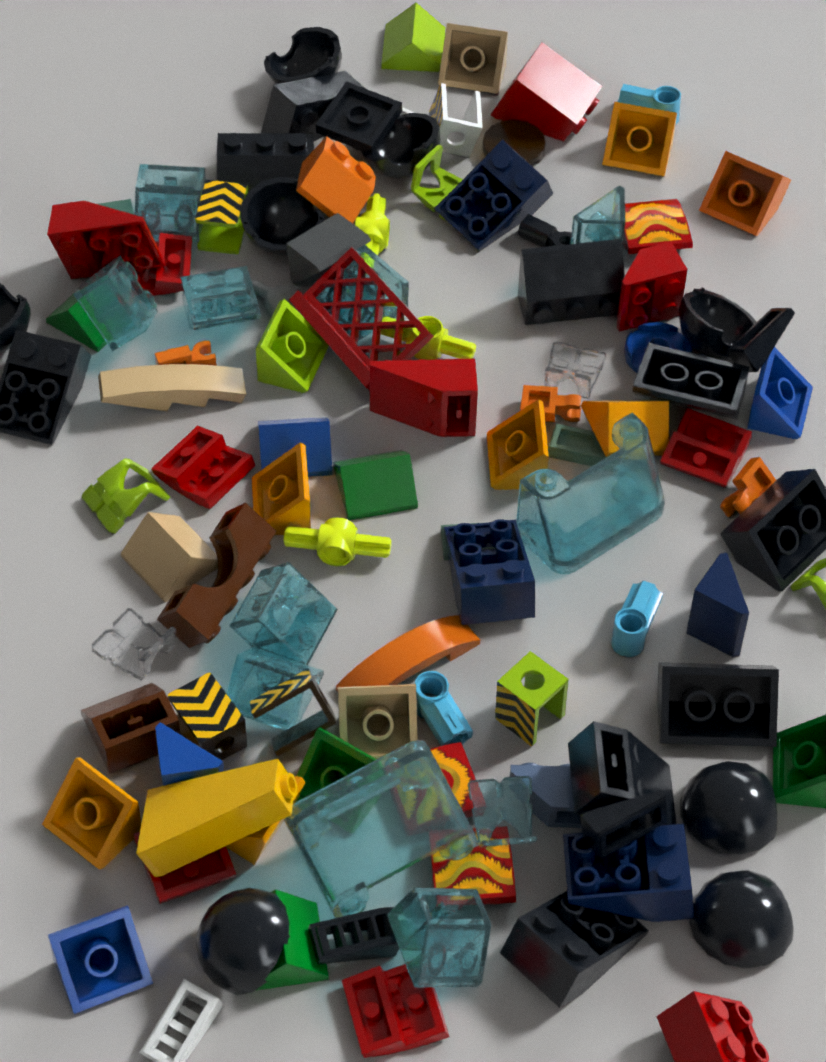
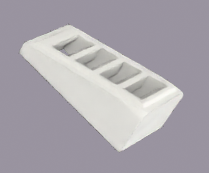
[140,979,224,1062]

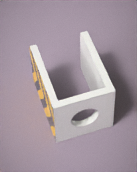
[429,83,482,157]

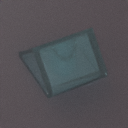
[571,185,625,245]
[227,647,324,731]

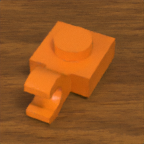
[155,341,216,366]
[520,385,581,422]
[720,457,776,517]

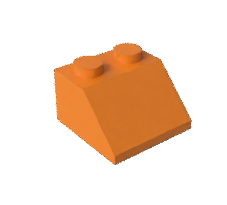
[296,136,376,224]
[699,151,791,236]

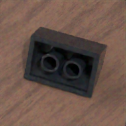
[217,133,314,206]
[518,239,625,325]
[632,343,750,420]
[720,469,826,591]
[657,662,779,747]

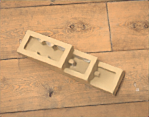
[98,364,246,412]

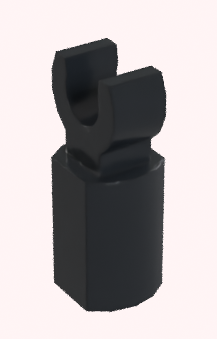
[518,214,577,247]

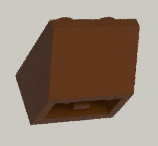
[81,683,181,774]

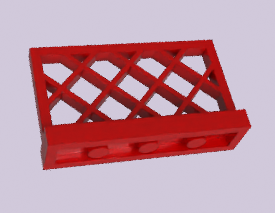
[289,247,434,390]

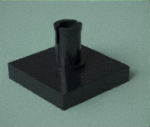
[316,81,403,155]

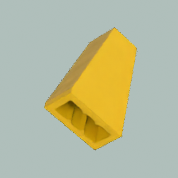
[136,758,298,877]

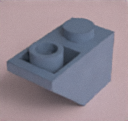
[509,763,581,828]

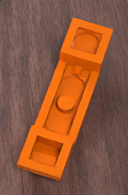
[336,615,481,692]

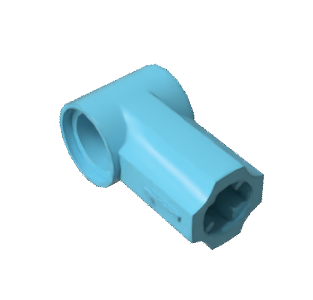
[618,84,681,125]
[611,581,663,657]
[415,671,473,746]

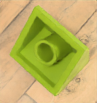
[381,2,445,72]
[256,299,329,393]

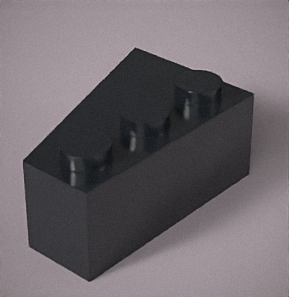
[261,71,366,141]

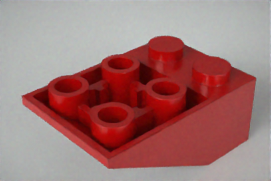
[47,200,165,279]
[370,358,478,437]

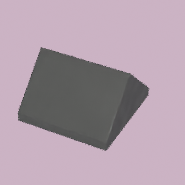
[286,213,371,284]

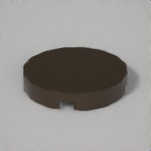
[482,120,546,166]

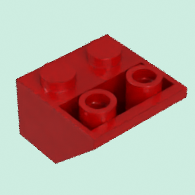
[616,242,688,332]
[656,991,769,1062]

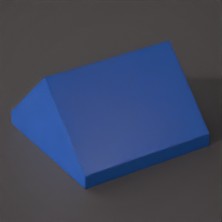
[747,347,813,439]
[258,417,333,477]
[155,722,224,786]
[48,905,153,1014]

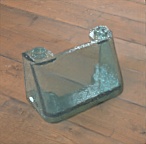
[516,413,665,574]
[284,740,479,918]

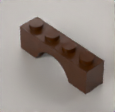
[157,502,276,648]

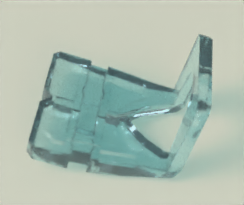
[467,776,537,849]

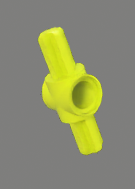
[355,193,390,269]
[381,316,476,360]
[283,517,392,566]

